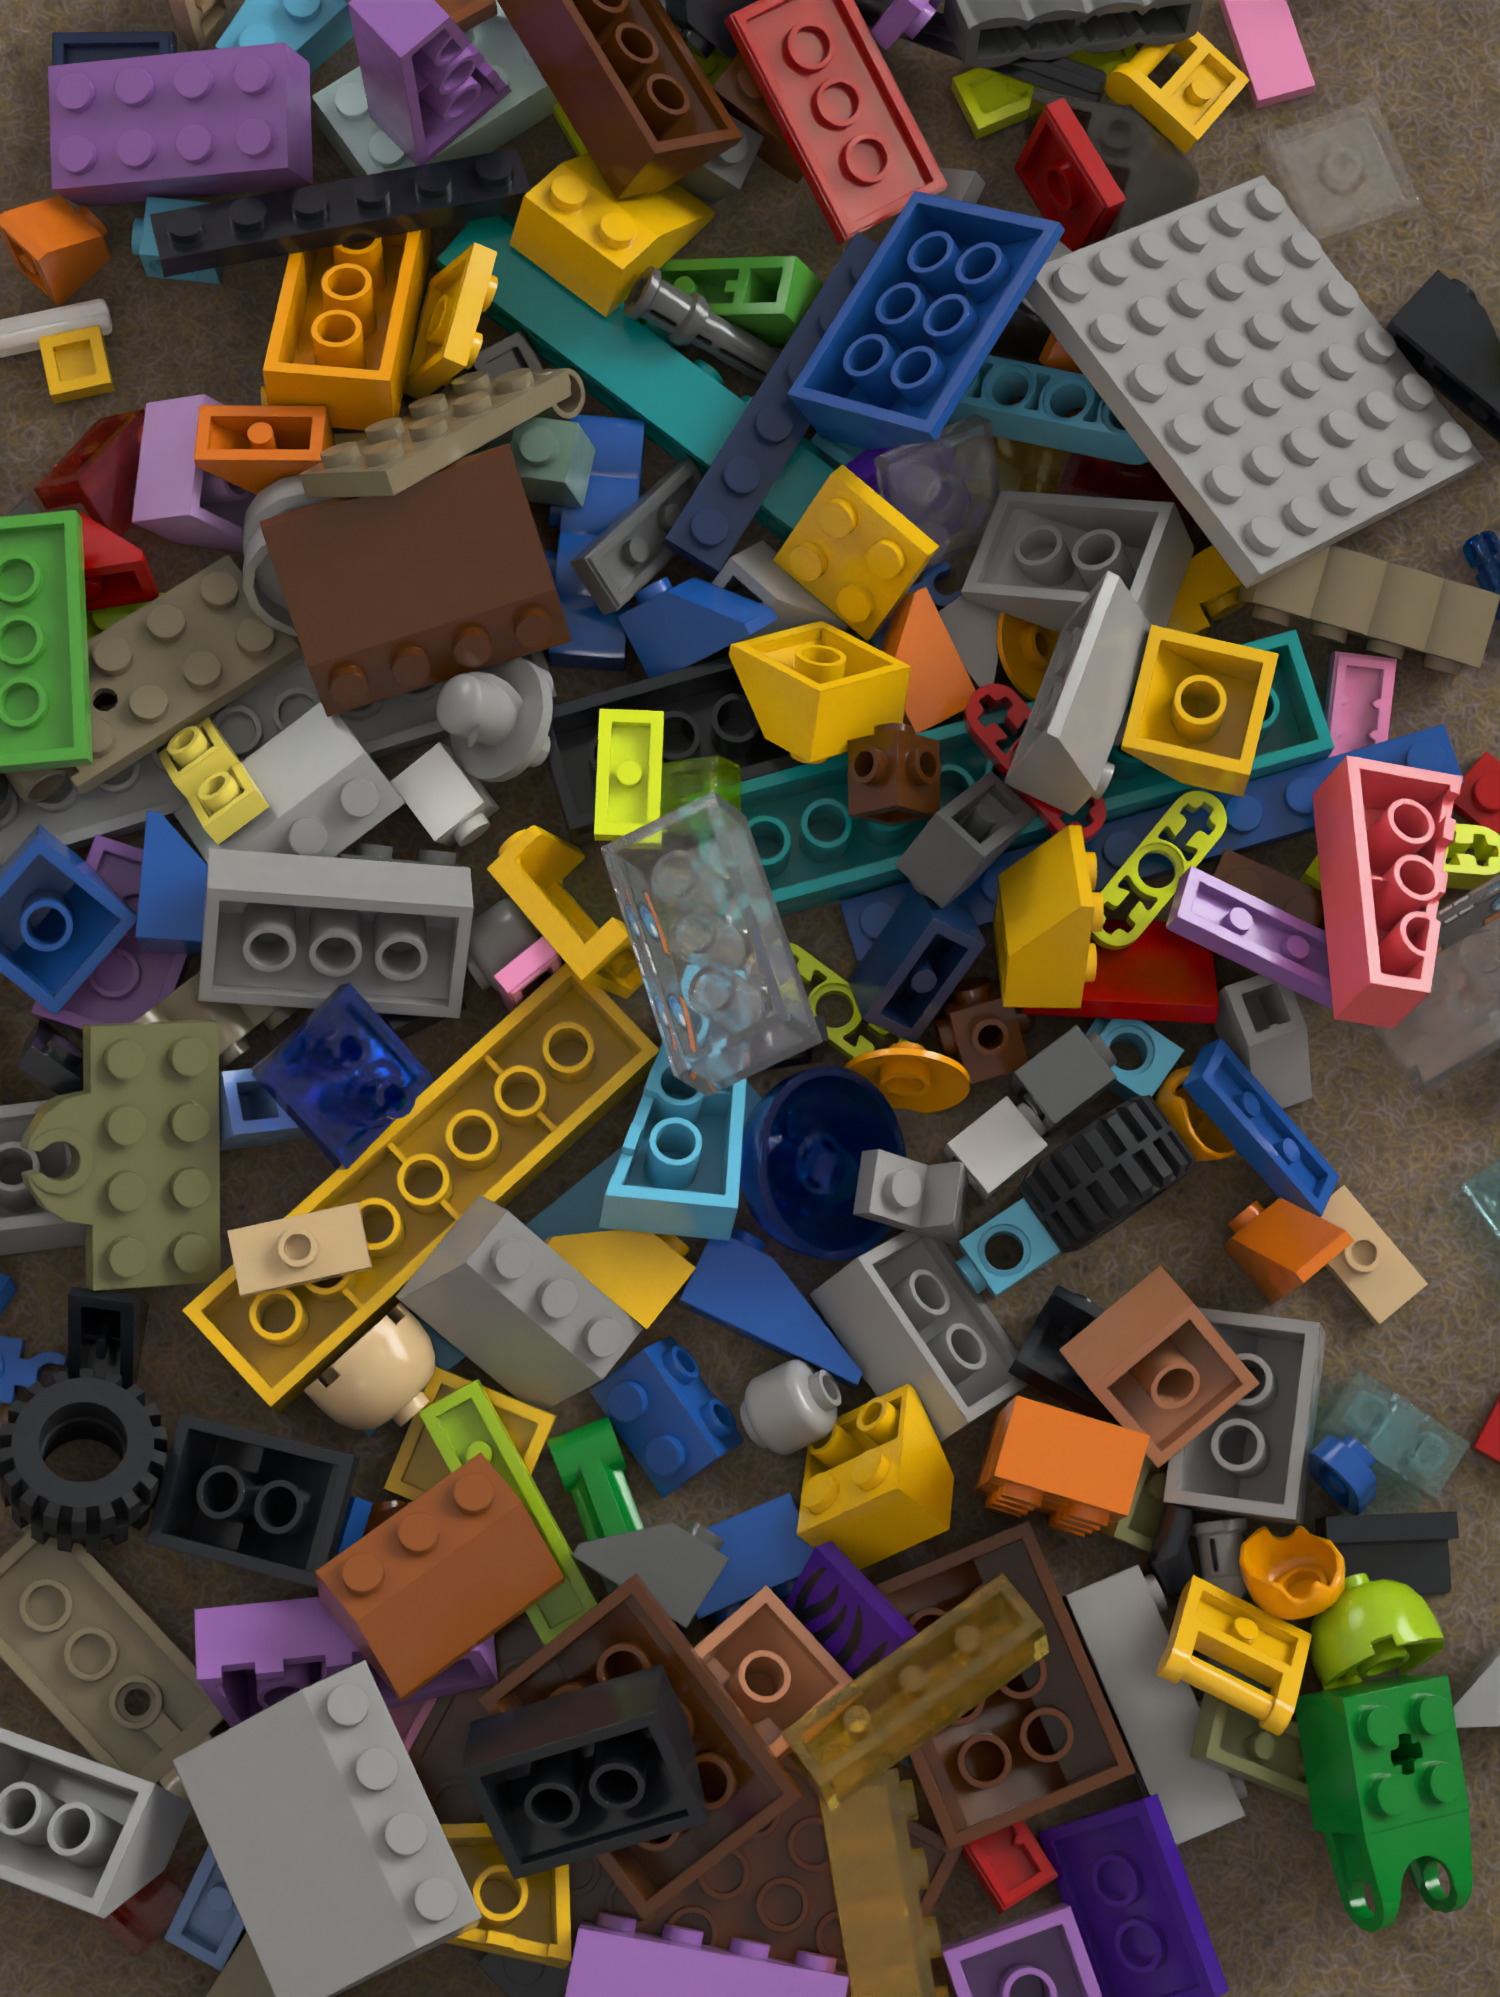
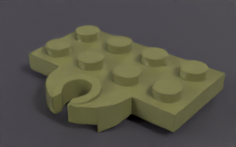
[20,1020,221,1291]

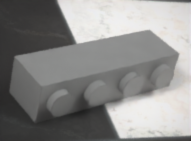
[1061,1565,1248,1845]

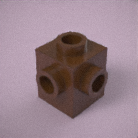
[847,723,941,827]
[933,977,1031,1084]

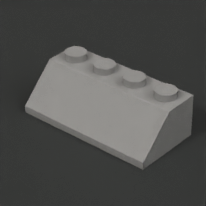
[198,848,474,1018]

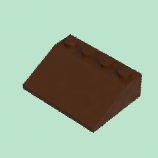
[260,443,572,717]
[875,1521,1136,1851]
[478,1573,804,1921]

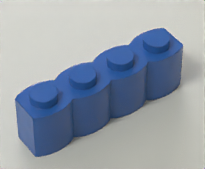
[546,415,645,672]

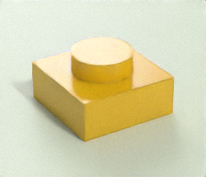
[38,325,115,404]

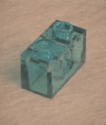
[1314,1369,1471,1503]

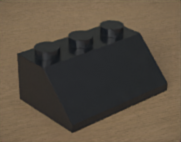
[461,1664,708,1880]

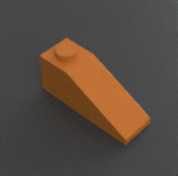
[1222,1198,1354,1305]

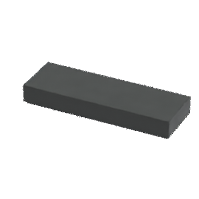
[570,458,703,615]

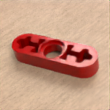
[964,684,1106,844]

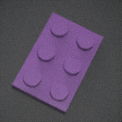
[31,835,192,1033]

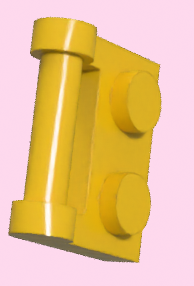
[1105,31,1250,154]
[1156,1575,1312,1736]

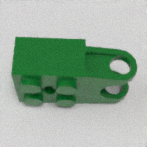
[1295,1674,1473,1933]

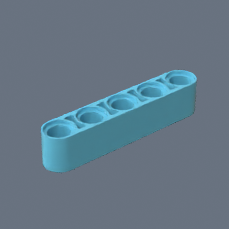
[945,355,1149,465]

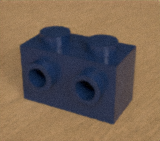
[847,887,986,1043]

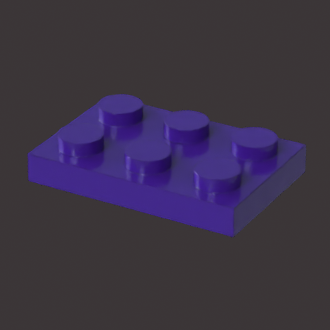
[1038,1794,1229,1997]

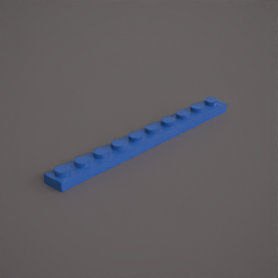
[839,724,1464,965]

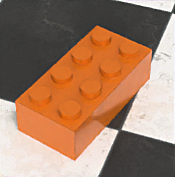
[972,1395,1150,1538]

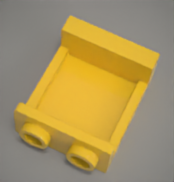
[487,825,672,999]

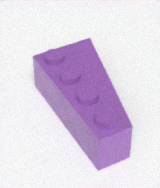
[348,0,512,166]

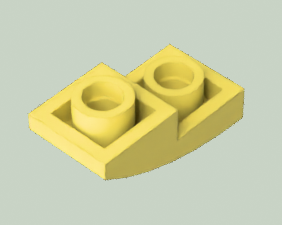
[157,717,270,845]

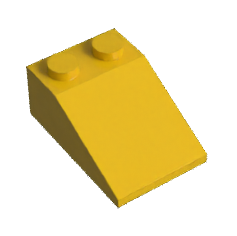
[509,153,715,317]

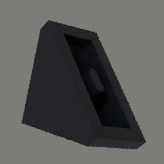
[68,1286,149,1390]

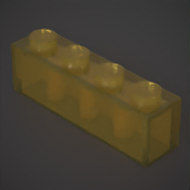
[781,1573,1049,1811]
[816,1767,949,1997]

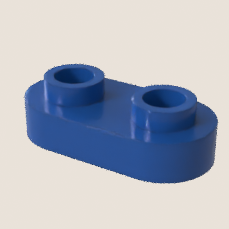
[1309,1434,1377,1515]

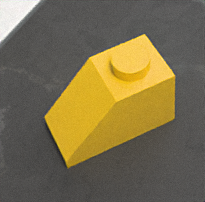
[544,1230,696,1330]

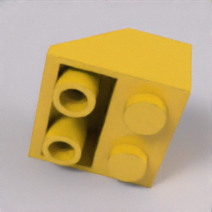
[993,825,1104,1008]
[796,1383,954,1570]

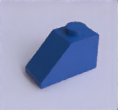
[617,577,778,678]
[135,811,207,955]

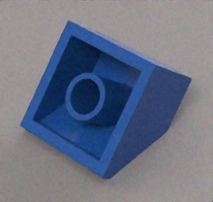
[0,824,137,1015]

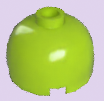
[1309,1573,1445,1690]

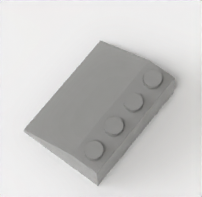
[173,1660,482,1997]

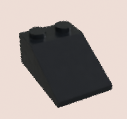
[145,1413,360,1588]

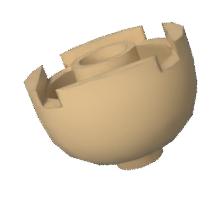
[304,1302,435,1430]

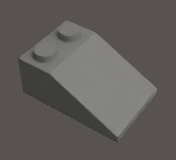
[961,490,1194,633]

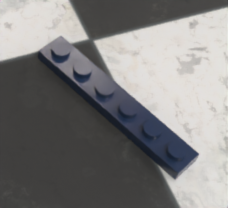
[662,231,880,578]

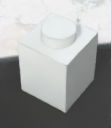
[390,742,500,846]
[943,1096,1048,1202]

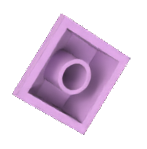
[132,394,257,553]

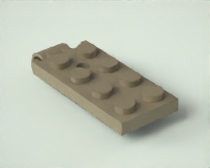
[299,368,585,499]
[4,554,301,804]
[0,1530,225,1819]

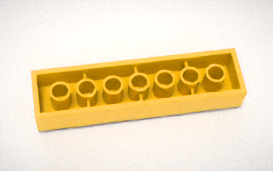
[182,963,659,1413]

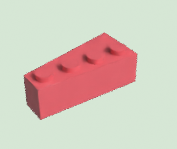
[1312,755,1463,1029]

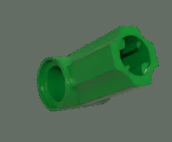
[547,1416,644,1542]

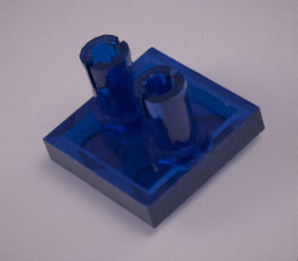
[251,983,434,1170]

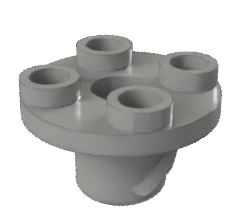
[436,657,553,782]

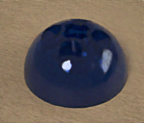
[739,1066,906,1261]

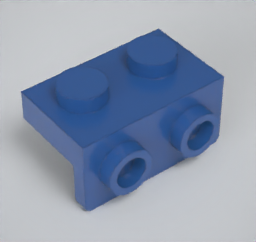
[589,1336,744,1498]

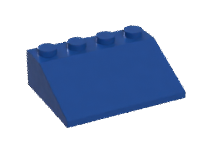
[787,191,1065,450]

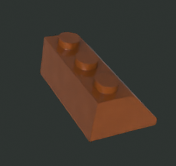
[315,1452,564,1703]

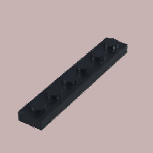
[150,148,531,277]

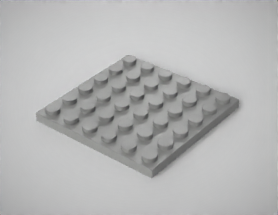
[1025,175,1484,589]

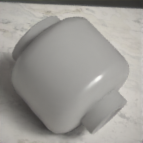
[466,899,543,992]
[740,1358,841,1456]

